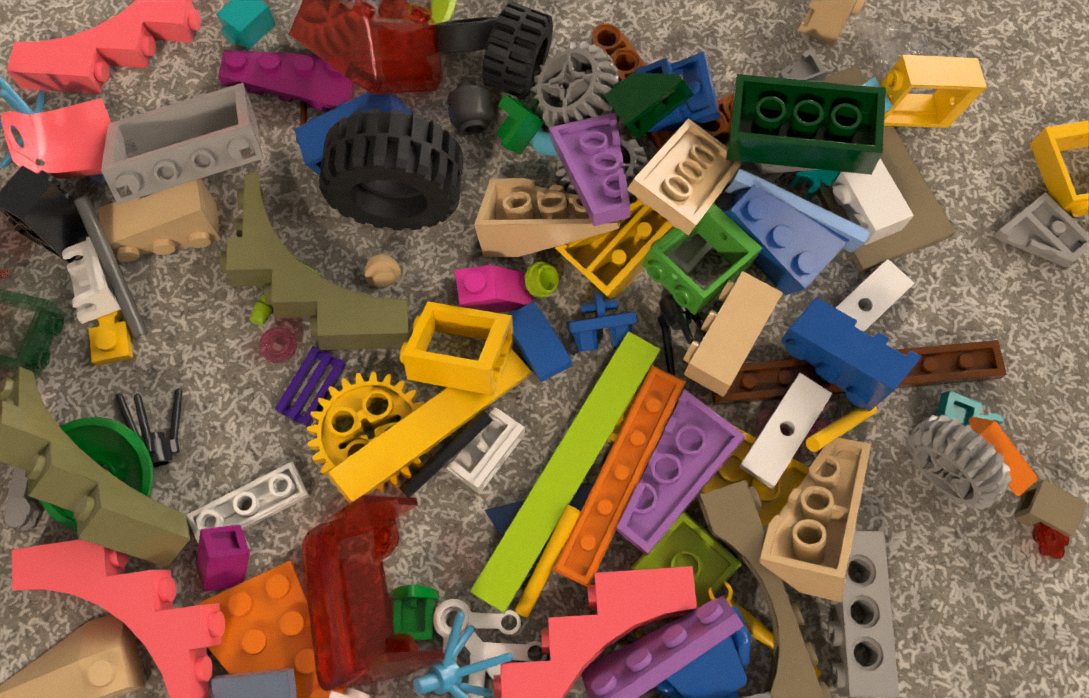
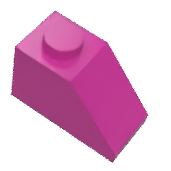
[455,265,532,313]

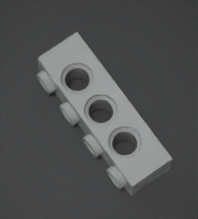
[826,531,899,697]

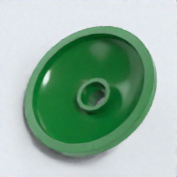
[40,417,154,532]

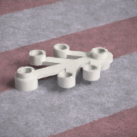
[433,599,547,698]

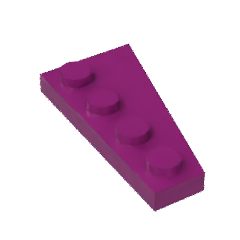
[218,50,358,111]

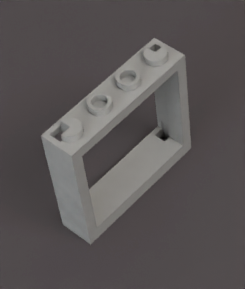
[101,83,264,204]

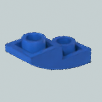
[508,301,573,382]

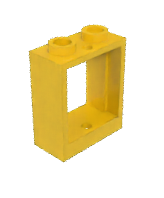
[880,55,987,128]
[1030,120,1089,217]
[400,301,514,395]

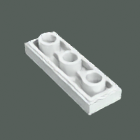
[836,259,914,332]
[739,373,833,489]
[186,461,310,543]

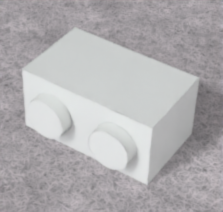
[832,159,914,245]

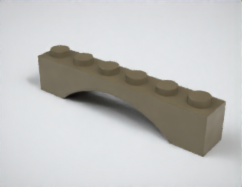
[697,480,832,698]

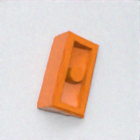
[968,416,1038,496]

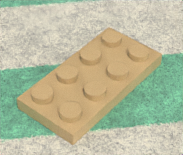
[627,119,743,235]

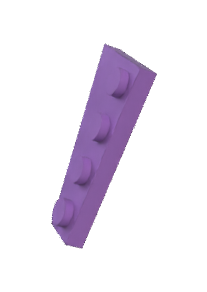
[549,112,630,226]

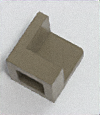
[1014,480,1087,536]

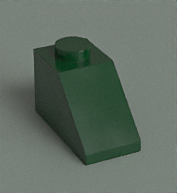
[604,73,694,139]

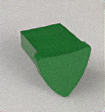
[391,585,439,641]

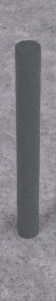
[74,196,148,338]

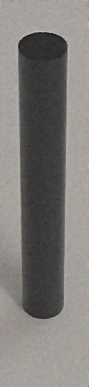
[399,410,493,498]

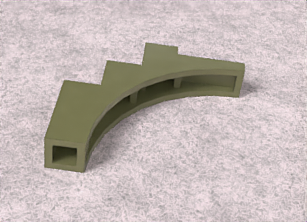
[220,174,409,350]
[0,367,190,568]

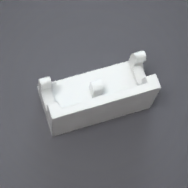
[62,237,121,324]
[446,408,525,494]

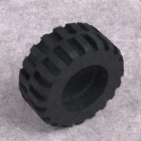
[319,109,463,231]

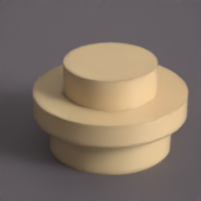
[364,254,401,287]

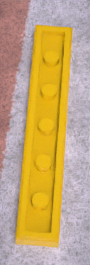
[328,348,532,506]

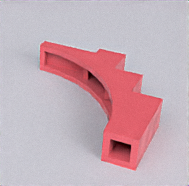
[7,0,201,94]
[12,539,225,698]
[493,566,697,698]

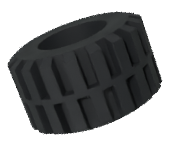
[482,2,553,99]

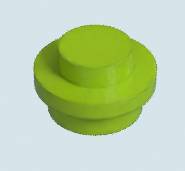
[525,262,559,297]

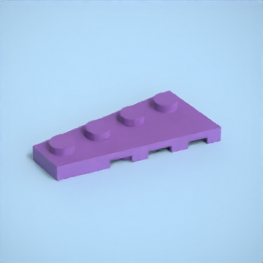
[617,389,746,556]
[581,596,744,698]

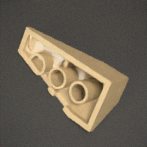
[474,178,621,258]
[760,438,871,602]
[0,614,145,698]

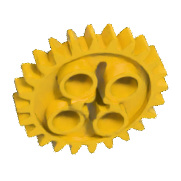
[307,372,429,494]

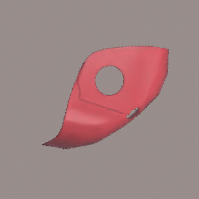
[1,98,111,179]

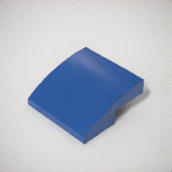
[635,52,721,132]

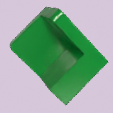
[496,94,545,155]

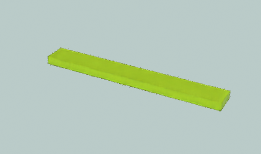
[470,331,661,614]

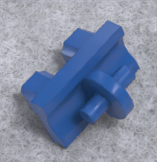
[567,290,637,352]

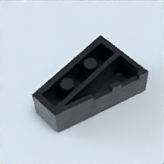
[0,165,89,263]

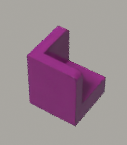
[196,525,250,592]

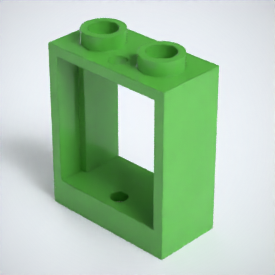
[642,203,762,315]

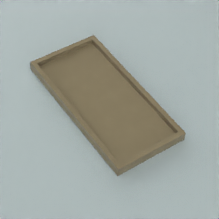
[816,65,956,273]

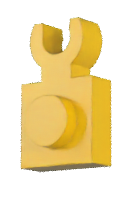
[88,309,133,366]

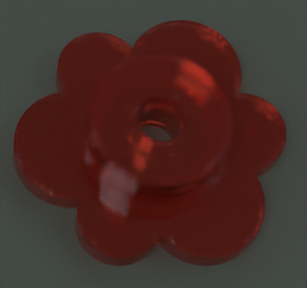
[1032,522,1069,559]

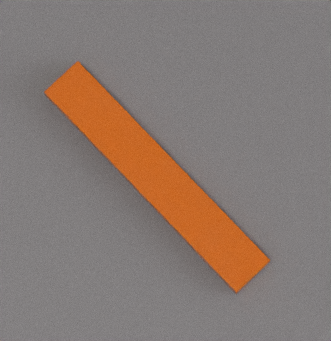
[553,365,686,588]

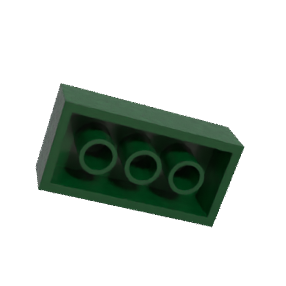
[726,74,886,175]

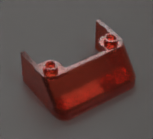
[289,0,443,94]
[301,495,445,691]

